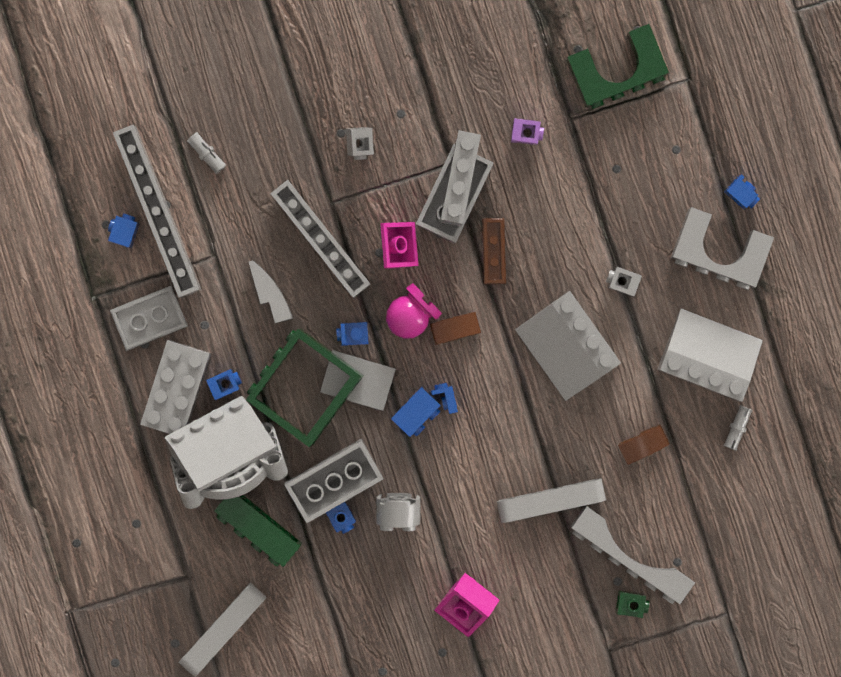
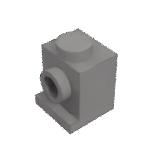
[345,127,374,160]
[606,267,642,297]

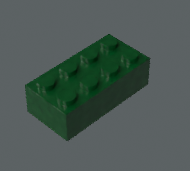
[214,495,302,567]

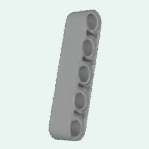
[496,478,606,523]
[178,582,266,677]

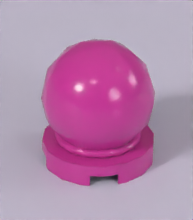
[386,283,442,339]

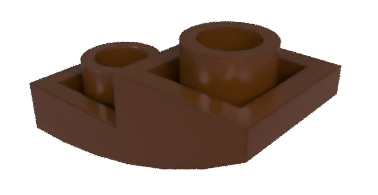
[430,312,481,345]
[618,424,670,465]

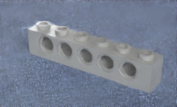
[270,180,371,298]

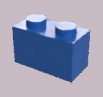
[391,387,441,437]

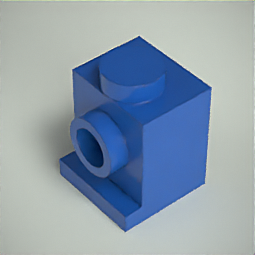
[724,174,760,210]
[206,369,242,400]
[326,501,356,534]

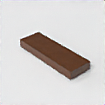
[482,218,506,285]

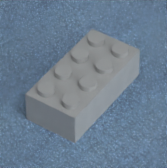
[416,144,493,244]
[140,340,212,434]

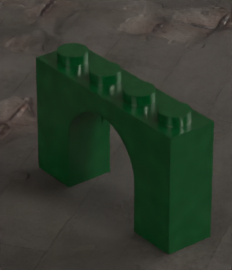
[566,24,669,109]

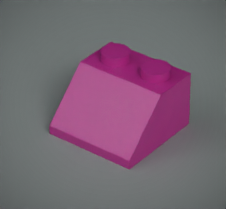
[380,222,419,269]
[434,573,499,637]

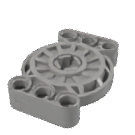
[170,422,288,509]

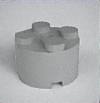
[376,493,421,531]

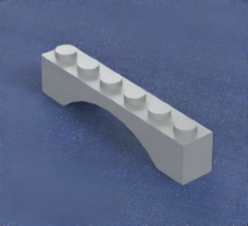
[570,505,695,604]

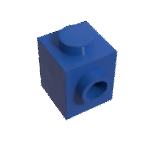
[108,213,140,248]

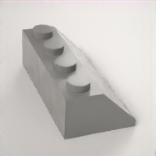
[285,439,383,523]

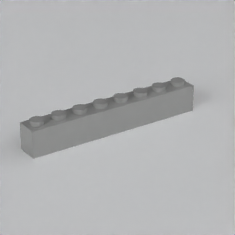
[113,125,202,298]

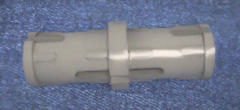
[187,132,226,174]
[723,405,753,451]

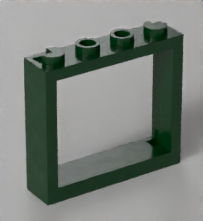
[246,329,364,447]

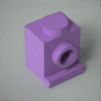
[511,118,544,145]

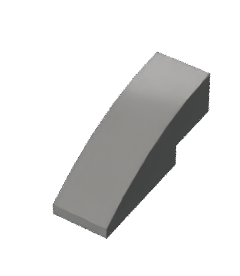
[249,261,293,323]

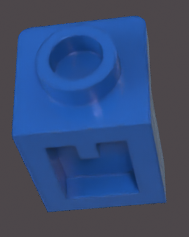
[337,322,369,346]
[431,383,458,414]

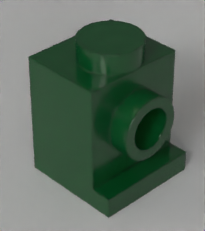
[615,590,650,618]

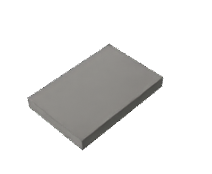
[110,286,188,351]
[320,350,396,411]

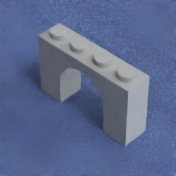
[440,130,481,227]
[671,207,774,290]

